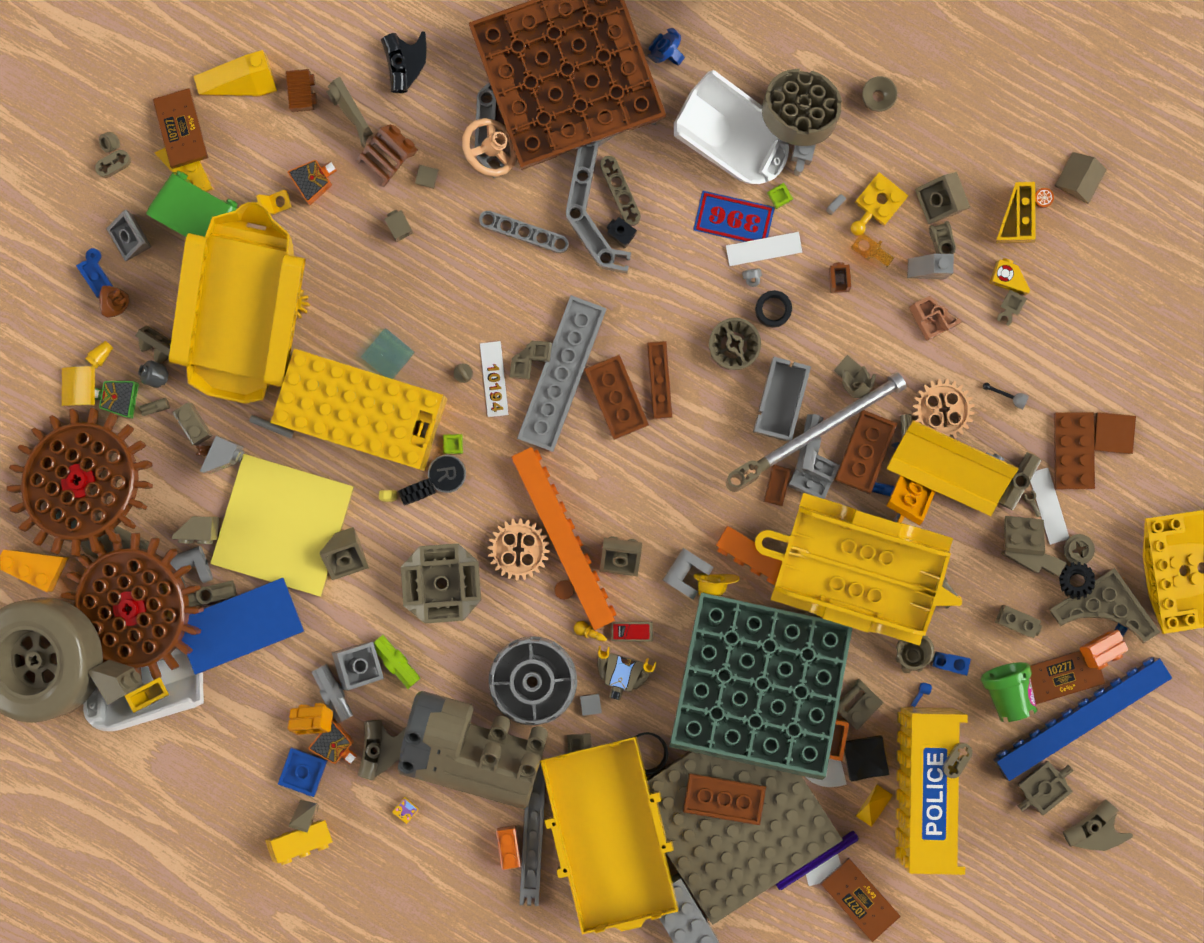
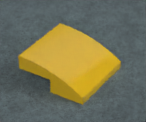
[62,366,95,406]

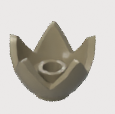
[842,366,876,398]

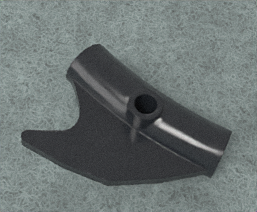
[381,31,427,93]

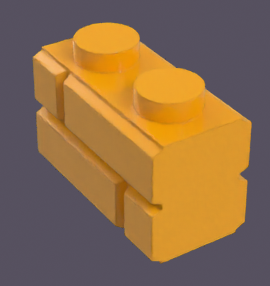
[288,703,333,735]

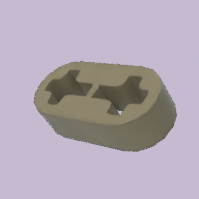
[95,150,131,178]
[942,743,972,778]

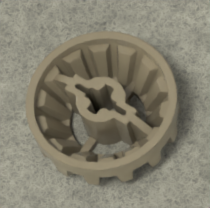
[709,318,761,370]

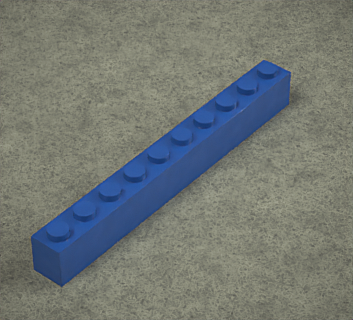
[993,657,1172,781]

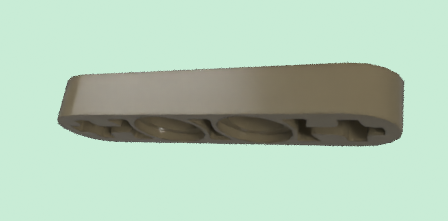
[600,156,641,226]

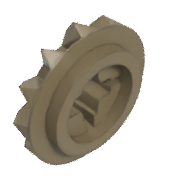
[1063,534,1095,565]

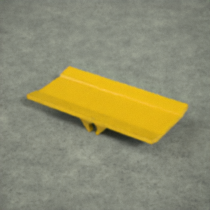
[887,420,1018,516]

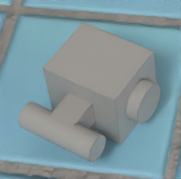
[791,145,816,176]

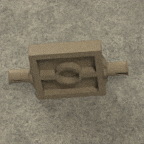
[1017,761,1073,815]

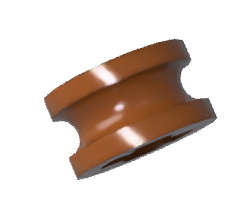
[196,445,211,456]

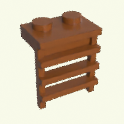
[356,124,418,187]

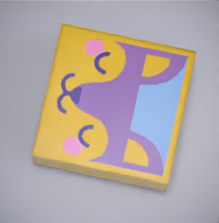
[392,797,420,824]

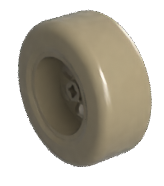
[0,597,103,723]

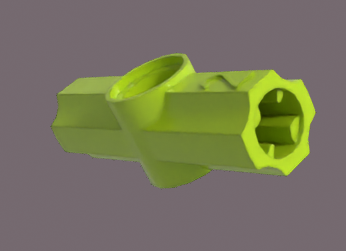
[373,635,420,689]

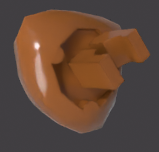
[99,286,130,318]

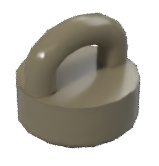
[99,132,120,152]
[454,363,473,383]

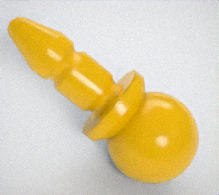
[574,621,607,641]

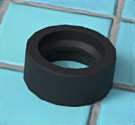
[755,290,792,328]

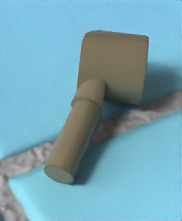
[1024,490,1041,517]

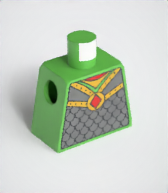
[95,381,139,419]

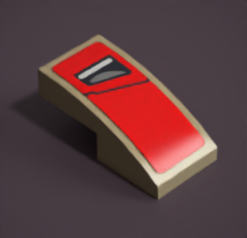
[611,622,653,641]

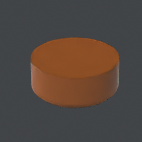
[554,580,574,600]

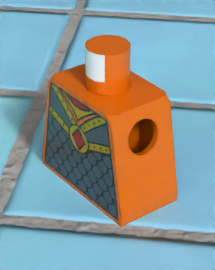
[288,160,337,205]
[308,719,357,764]

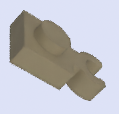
[997,290,1027,326]

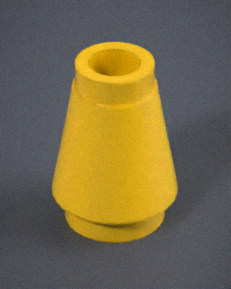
[85,341,113,369]

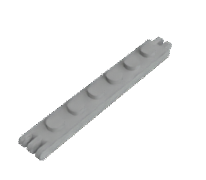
[519,763,545,906]

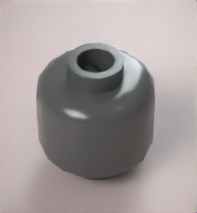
[138,360,169,388]

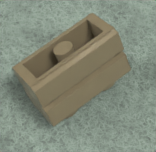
[172,402,213,446]

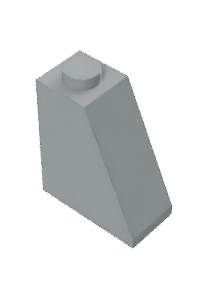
[907,254,954,279]

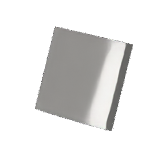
[788,454,840,499]

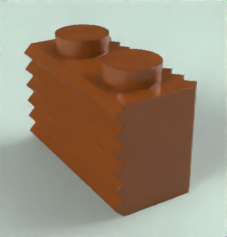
[286,69,317,112]

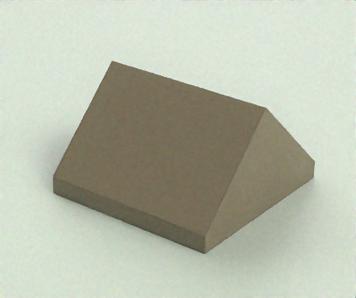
[1055,152,1107,204]

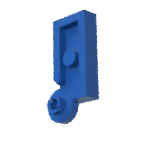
[76,248,114,298]

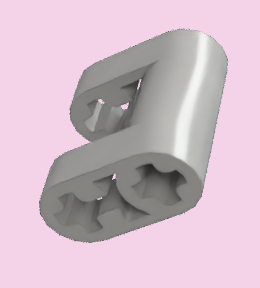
[170,546,213,588]
[663,548,714,600]

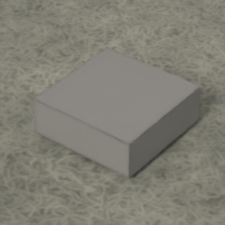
[826,194,846,215]
[580,694,602,716]

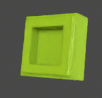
[767,183,793,209]
[443,434,463,454]

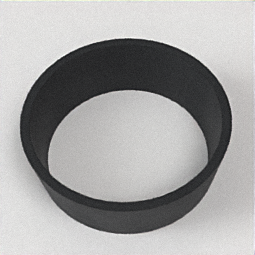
[634,732,668,775]

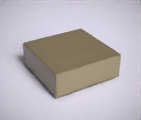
[415,165,439,189]

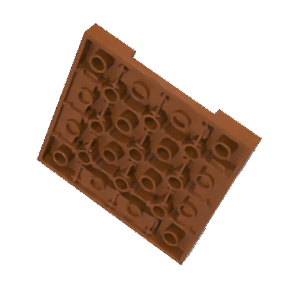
[468,0,666,170]

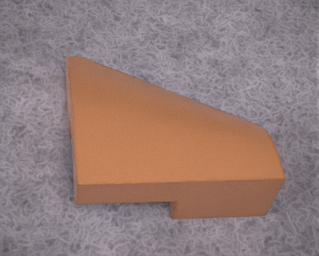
[909,296,962,341]

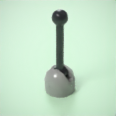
[983,383,1029,410]

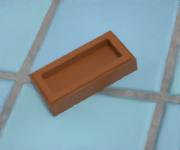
[763,465,791,506]

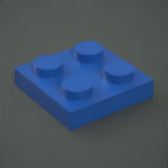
[278,747,328,797]

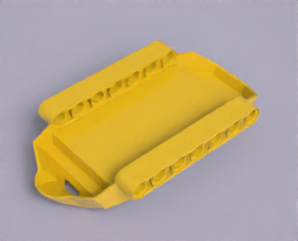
[169,202,305,404]

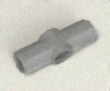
[796,414,823,474]
[312,664,353,723]

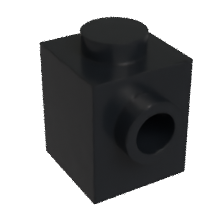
[607,217,637,248]

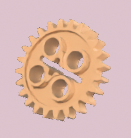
[912,379,975,439]
[488,518,550,581]

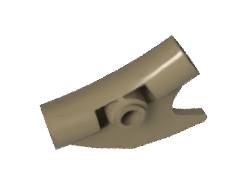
[358,720,406,780]
[1063,799,1133,851]

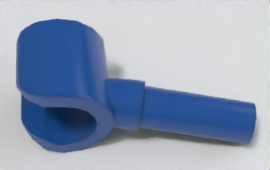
[911,683,932,707]

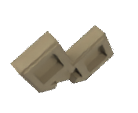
[509,341,552,379]

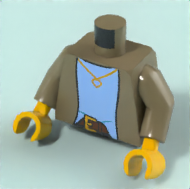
[597,646,657,700]

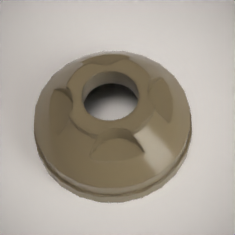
[862,76,897,112]

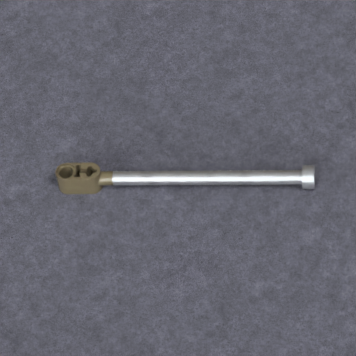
[726,372,907,492]

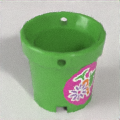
[981,662,1037,722]

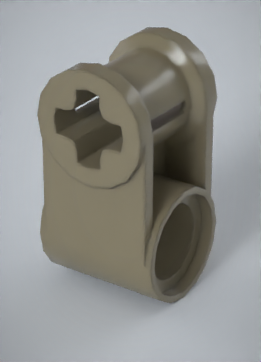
[929,221,956,254]

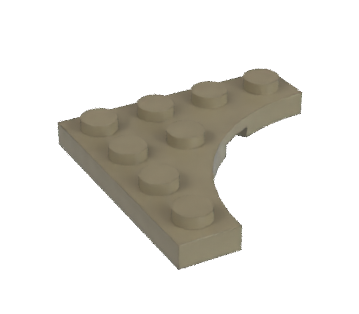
[1049,568,1160,643]

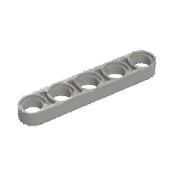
[479,211,569,253]

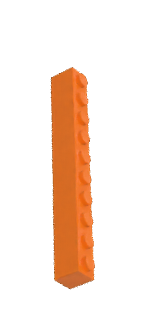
[511,447,617,631]

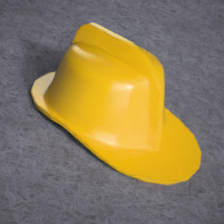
[693,573,740,596]

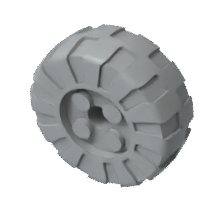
[489,636,577,725]

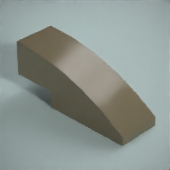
[1001,550,1066,576]

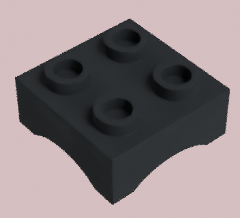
[844,735,890,782]

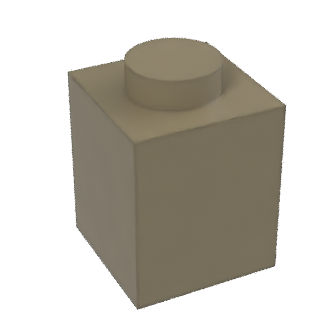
[385,210,413,242]

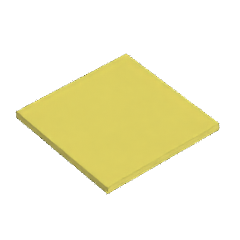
[210,454,354,597]

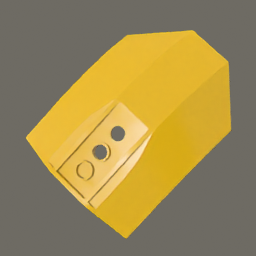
[1143,510,1204,634]

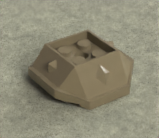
[401,543,481,623]

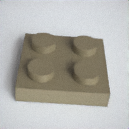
[1004,516,1045,556]

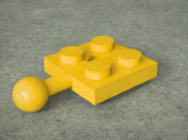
[850,172,909,236]

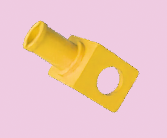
[256,190,292,215]

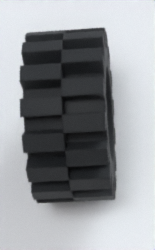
[398,478,436,506]
[1059,562,1095,600]

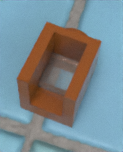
[829,262,852,293]

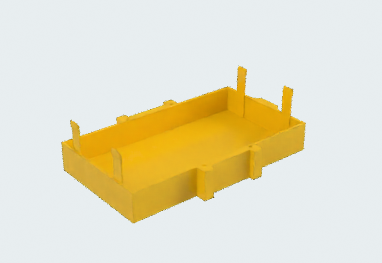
[540,736,679,935]

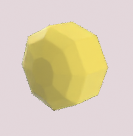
[379,490,397,502]

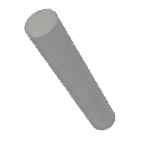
[249,415,294,439]

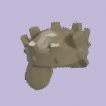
[896,635,935,673]

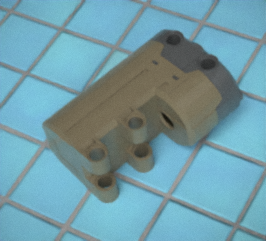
[398,691,548,809]

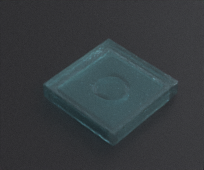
[361,328,415,379]

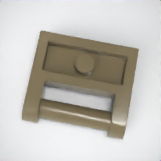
[838,678,884,730]

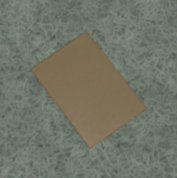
[834,355,870,377]

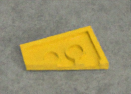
[154,148,214,192]

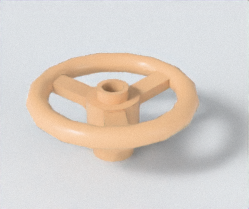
[462,118,517,177]

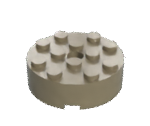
[762,69,842,146]

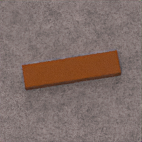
[647,341,672,419]

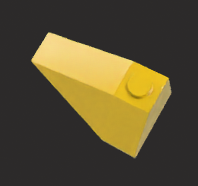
[193,50,277,97]

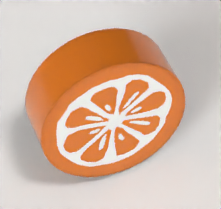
[1035,188,1054,208]

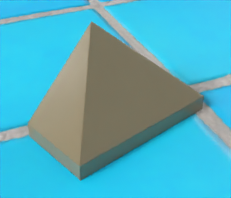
[289,800,319,832]

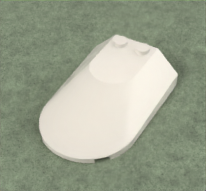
[674,70,789,184]
[83,648,204,731]

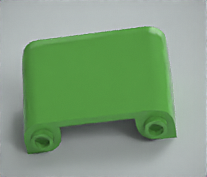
[146,171,239,237]

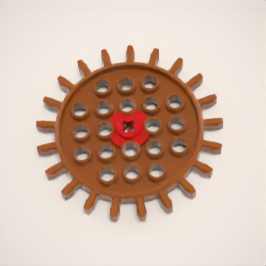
[7,408,153,557]
[61,533,204,680]

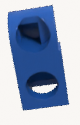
[932,651,971,676]

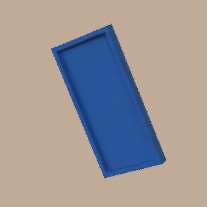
[182,578,305,675]

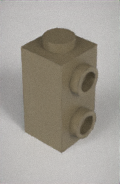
[995,605,1042,638]

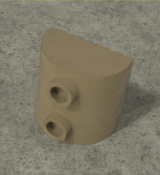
[600,536,642,576]

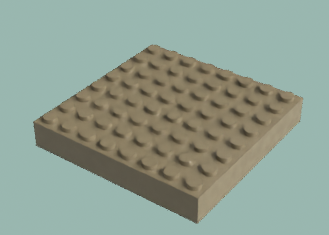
[647,751,843,925]

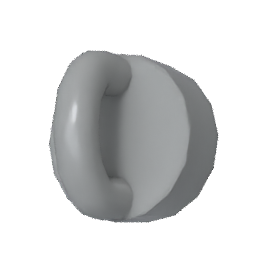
[742,268,762,287]

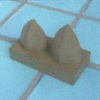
[136,325,171,363]

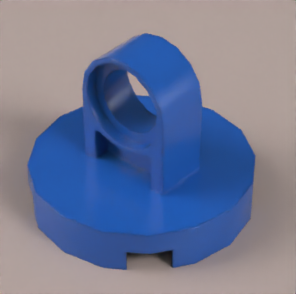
[648,28,685,66]

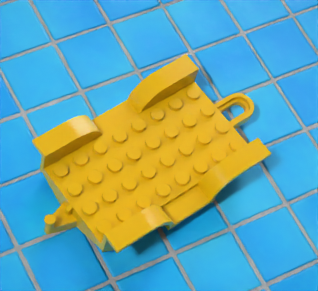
[755,493,962,646]

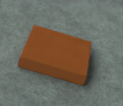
[1094,412,1136,454]

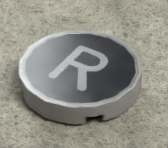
[428,455,466,493]

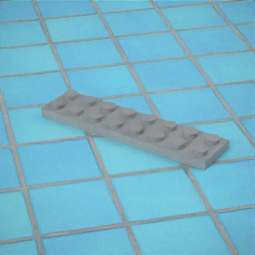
[517,295,607,452]

